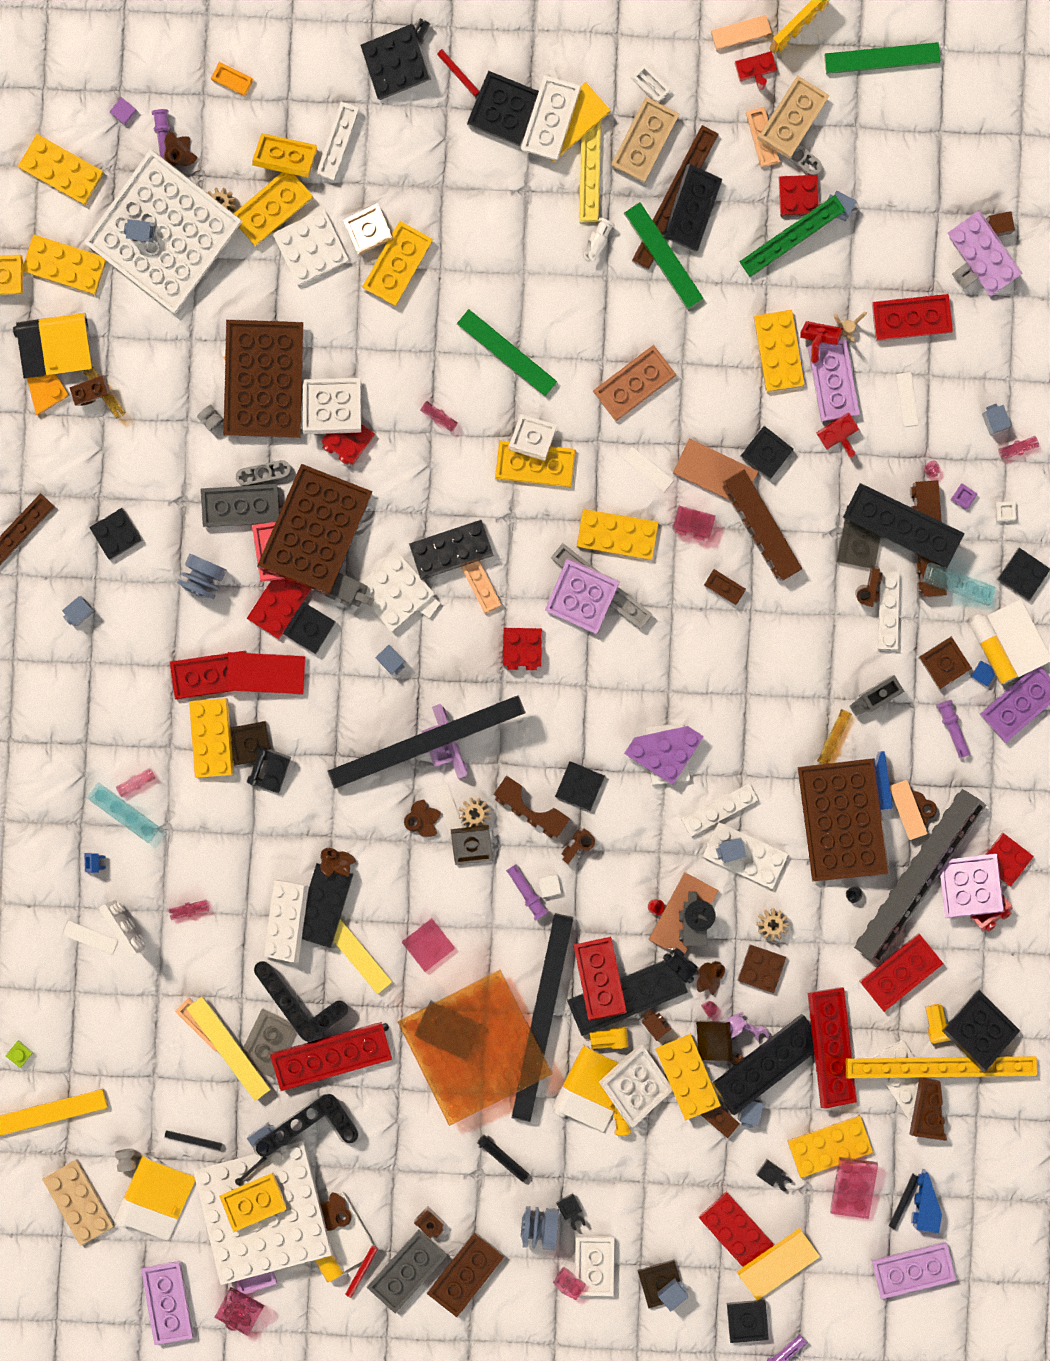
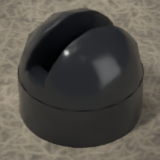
[846,887,863,903]

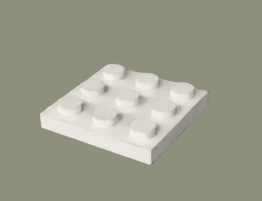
[272,209,349,286]
[303,378,361,434]
[361,551,435,632]
[99,900,146,958]
[599,1044,673,1127]

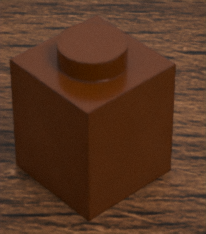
[986,211,1015,236]

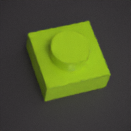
[5,1040,33,1068]

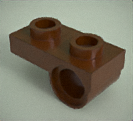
[69,375,111,406]
[855,566,883,607]
[561,827,595,864]

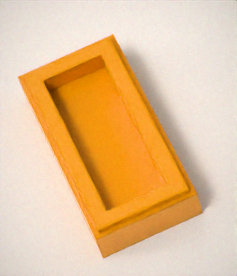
[211,62,254,97]

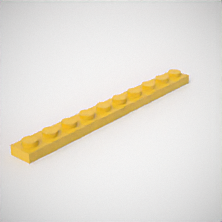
[846,1056,1037,1078]

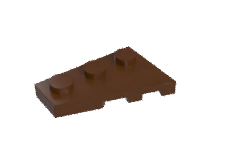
[909,1077,947,1141]

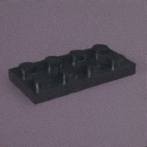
[662,164,722,251]
[409,520,494,580]
[302,863,354,948]

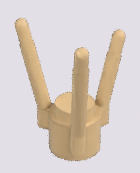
[834,312,867,341]

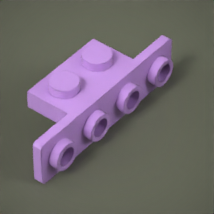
[421,703,467,779]

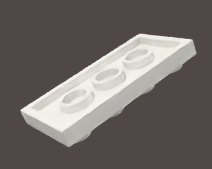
[521,75,581,161]
[702,822,788,889]
[264,880,309,963]
[873,1039,945,1123]

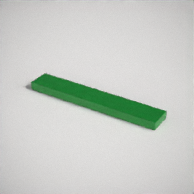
[824,42,941,74]
[739,195,846,278]
[623,202,703,309]
[457,309,557,397]

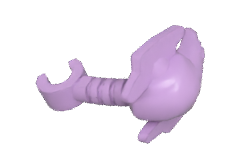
[726,1012,769,1041]

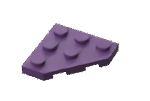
[624,726,704,785]

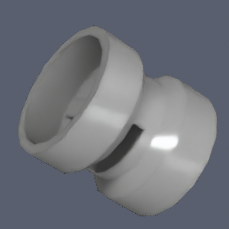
[952,262,979,289]
[197,405,224,432]
[115,1148,137,1172]

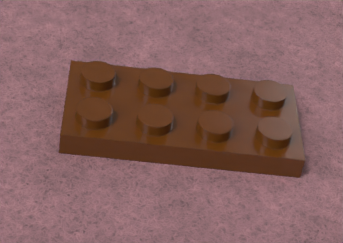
[427,1231,505,1317]

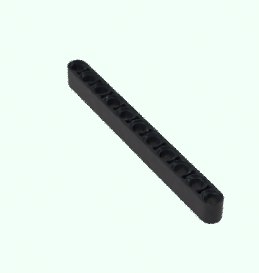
[327,695,526,789]
[511,913,574,1122]

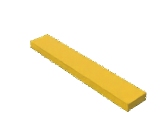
[0,1089,108,1136]

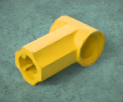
[925,1004,950,1044]
[590,1027,629,1049]

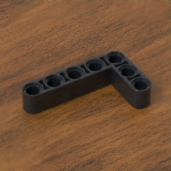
[254,961,348,1041]
[253,1094,358,1157]

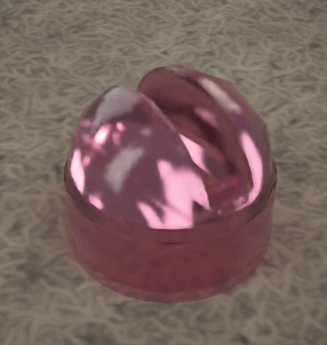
[924,460,941,477]
[701,1001,717,1018]

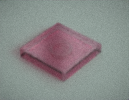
[402,918,455,972]

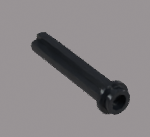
[477,1134,529,1182]

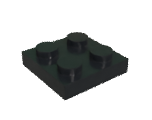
[740,426,794,480]
[89,508,143,560]
[996,548,1050,601]
[283,602,336,654]
[555,761,605,811]
[726,1300,769,1343]

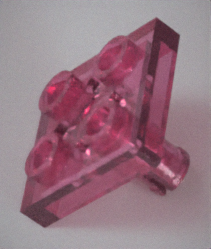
[214,1287,265,1336]

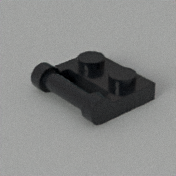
[246,746,291,794]

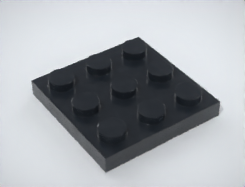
[360,24,431,100]
[467,70,539,146]
[941,990,1020,1072]

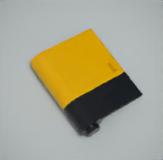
[13,313,92,379]

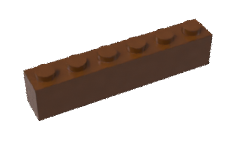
[722,469,802,581]
[910,480,947,598]

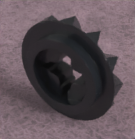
[684,900,716,931]

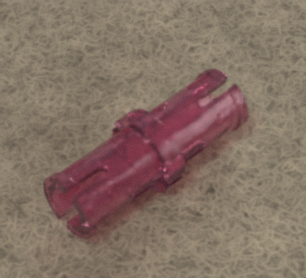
[420,401,458,432]
[998,436,1039,460]
[116,768,156,797]
[169,899,209,920]

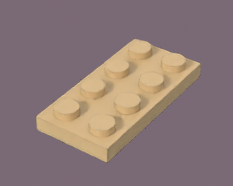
[757,75,830,159]
[611,97,679,183]
[42,1159,115,1246]

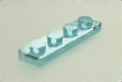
[923,563,995,605]
[86,782,161,843]

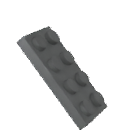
[201,484,280,527]
[367,1229,447,1313]

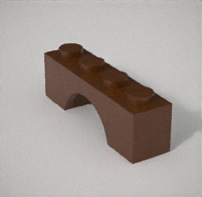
[493,775,570,838]

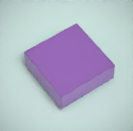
[109,97,137,125]
[950,483,977,510]

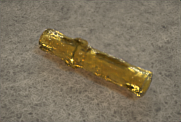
[83,366,126,419]
[817,709,852,764]

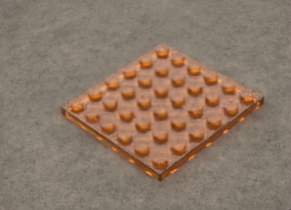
[397,969,553,1126]

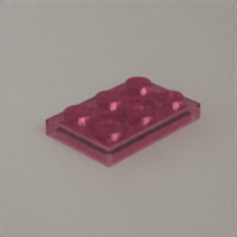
[830,1157,878,1219]

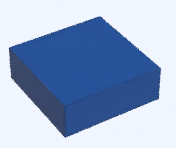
[971,660,995,687]

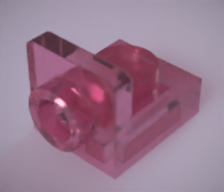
[553,1267,586,1300]

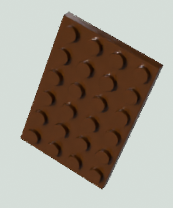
[223,319,304,438]
[257,464,373,595]
[797,758,889,882]

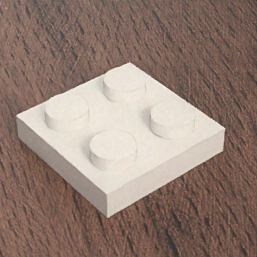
[509,414,557,461]

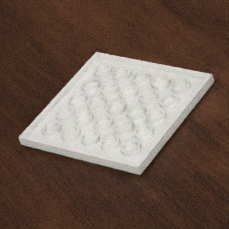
[84,149,243,313]
[193,1141,333,1285]

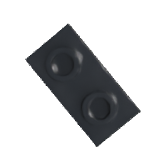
[663,948,699,984]

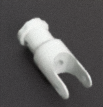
[583,217,615,261]

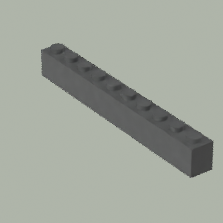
[854,789,987,964]

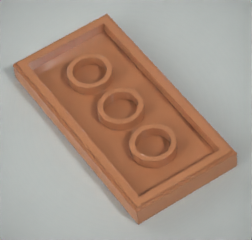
[593,345,677,422]
[673,438,758,502]
[648,872,719,954]

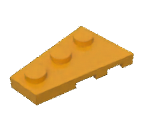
[27,374,70,416]

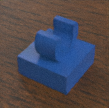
[84,853,106,873]

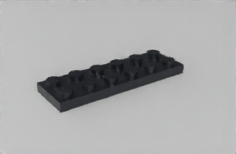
[843,483,965,568]
[567,960,688,1036]
[712,1014,814,1115]

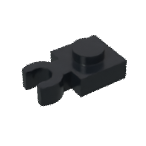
[756,1159,792,1191]
[556,1193,586,1230]

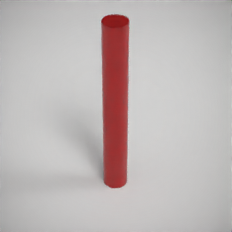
[437,49,480,97]
[345,1245,378,1298]

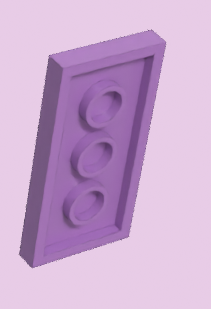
[980,667,1050,743]

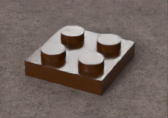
[918,636,972,689]
[737,944,786,993]

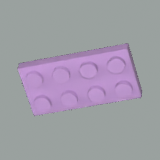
[947,210,1023,296]
[808,339,860,422]
[871,1242,956,1299]
[141,1261,194,1345]

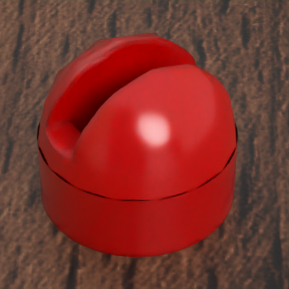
[648,899,665,915]

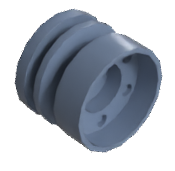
[177,553,227,599]
[521,1206,559,1250]

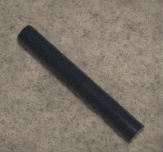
[164,1130,223,1151]
[889,1173,919,1229]

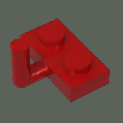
[734,51,777,90]
[800,321,843,363]
[816,412,860,457]

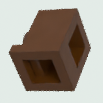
[641,1009,671,1041]
[414,1206,444,1239]

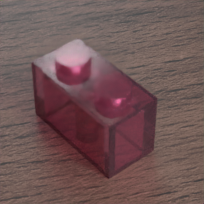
[672,506,716,541]

